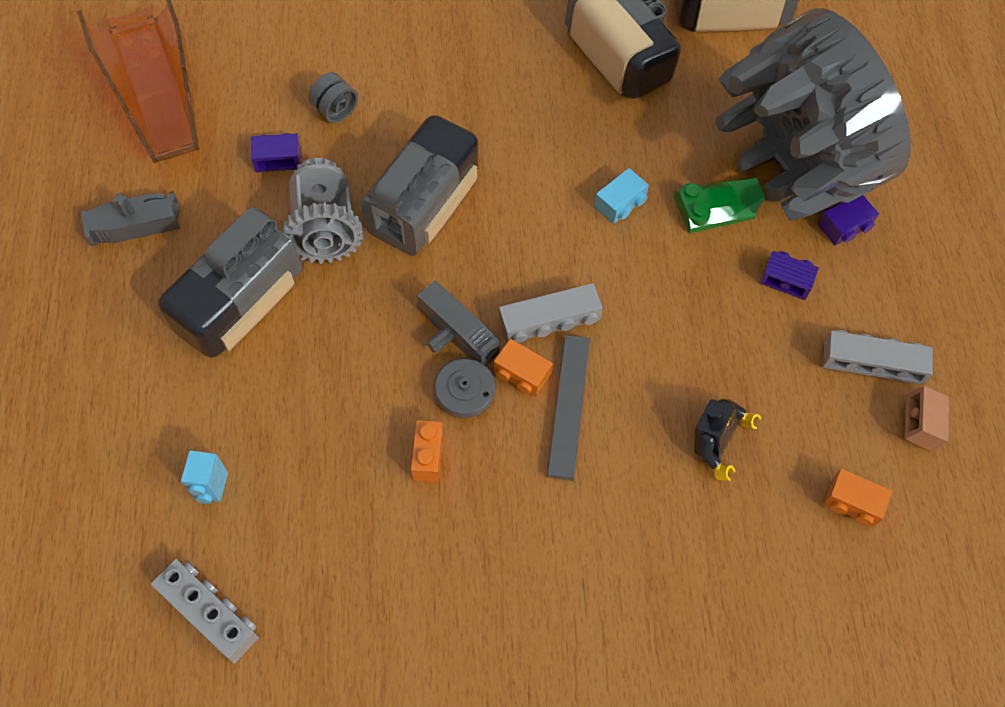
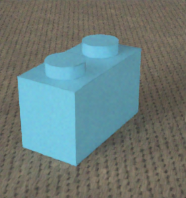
[594,168,649,224]
[181,451,228,504]

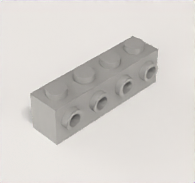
[499,283,603,343]
[823,330,933,385]
[151,559,259,664]

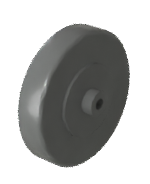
[434,358,495,418]

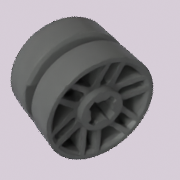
[308,72,358,123]

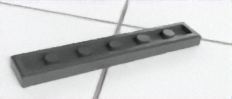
[547,335,590,481]

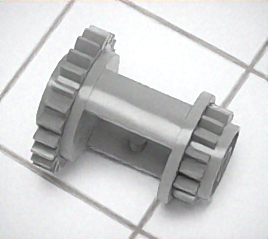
[282,158,363,264]

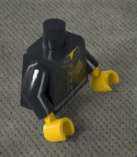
[695,399,761,481]

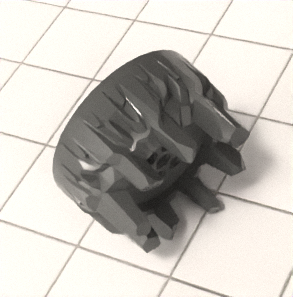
[715,8,911,220]

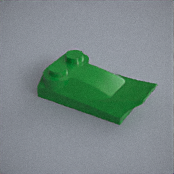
[674,178,765,234]

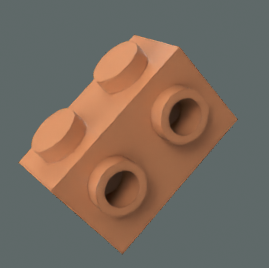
[904,386,949,450]

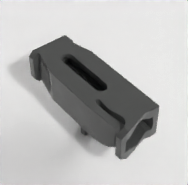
[81,191,180,246]
[416,280,500,366]

